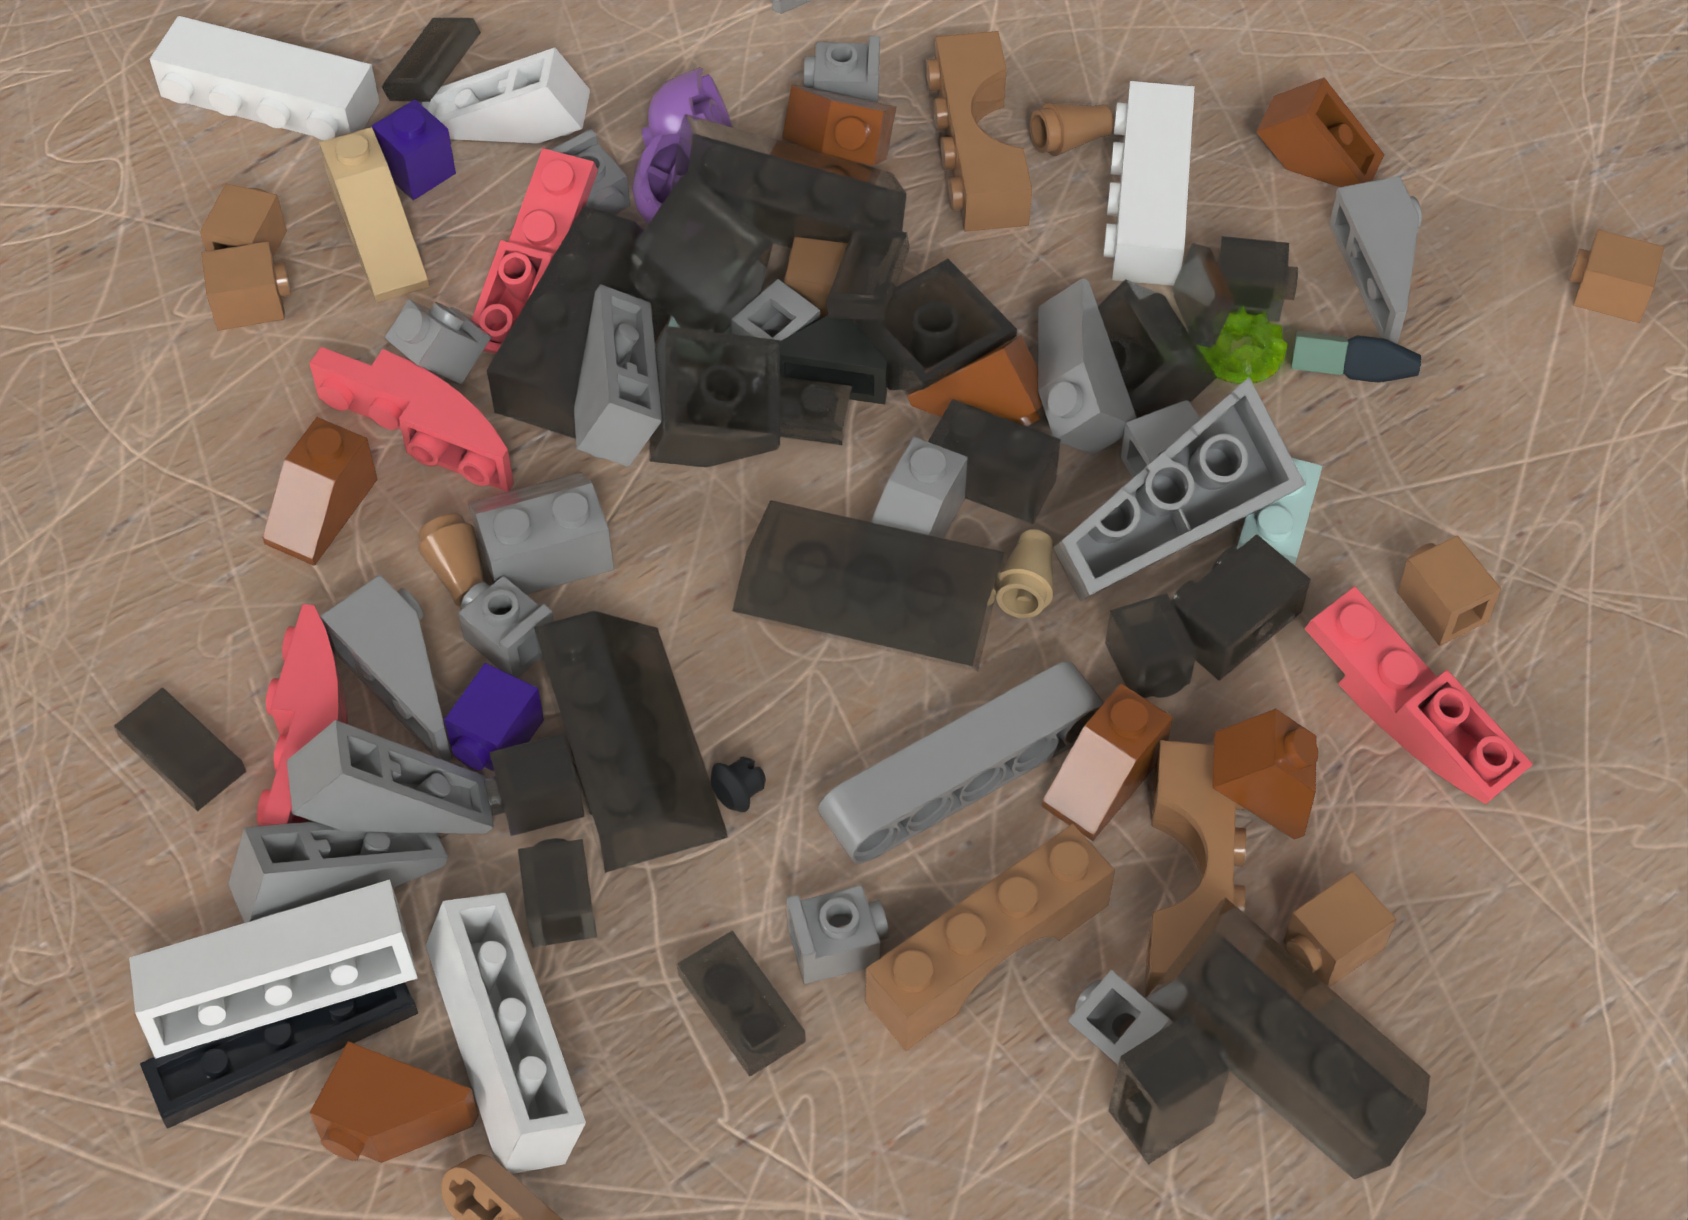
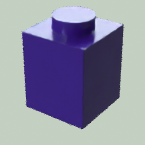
[371,99,456,200]
[444,663,544,777]

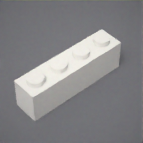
[150,16,379,141]
[1103,81,1195,286]
[129,879,418,1059]
[426,893,586,1174]

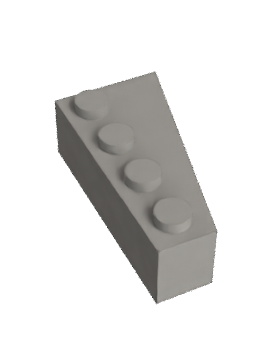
[1053,377,1306,601]

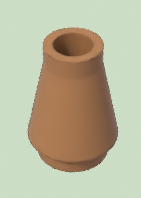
[1030,102,1114,156]
[418,514,486,607]

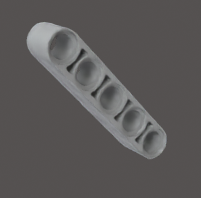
[818,661,1104,864]

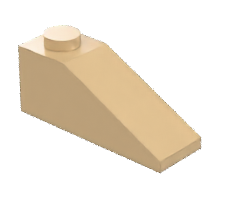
[319,127,430,303]

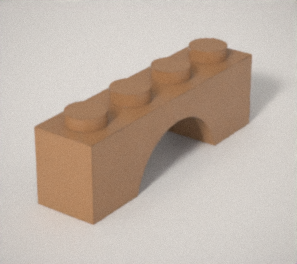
[926,31,1032,232]
[1145,740,1246,1007]
[865,824,1115,1051]

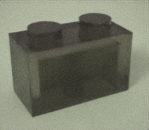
[928,399,1061,524]
[1167,534,1311,681]
[1108,1014,1230,1165]

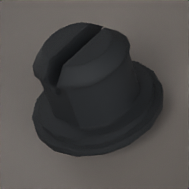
[710,756,766,812]

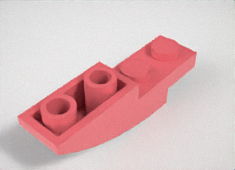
[471,148,598,361]
[309,347,514,492]
[1305,586,1533,804]
[257,604,348,826]

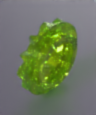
[1195,305,1288,384]

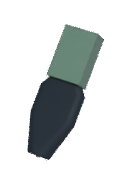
[1291,331,1421,383]

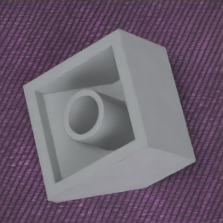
[468,472,614,594]

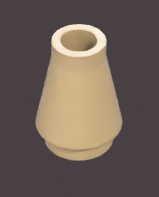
[993,529,1054,618]

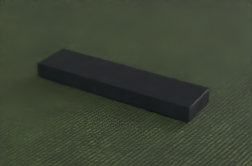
[140,982,418,1129]

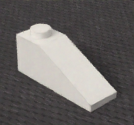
[422,47,590,143]

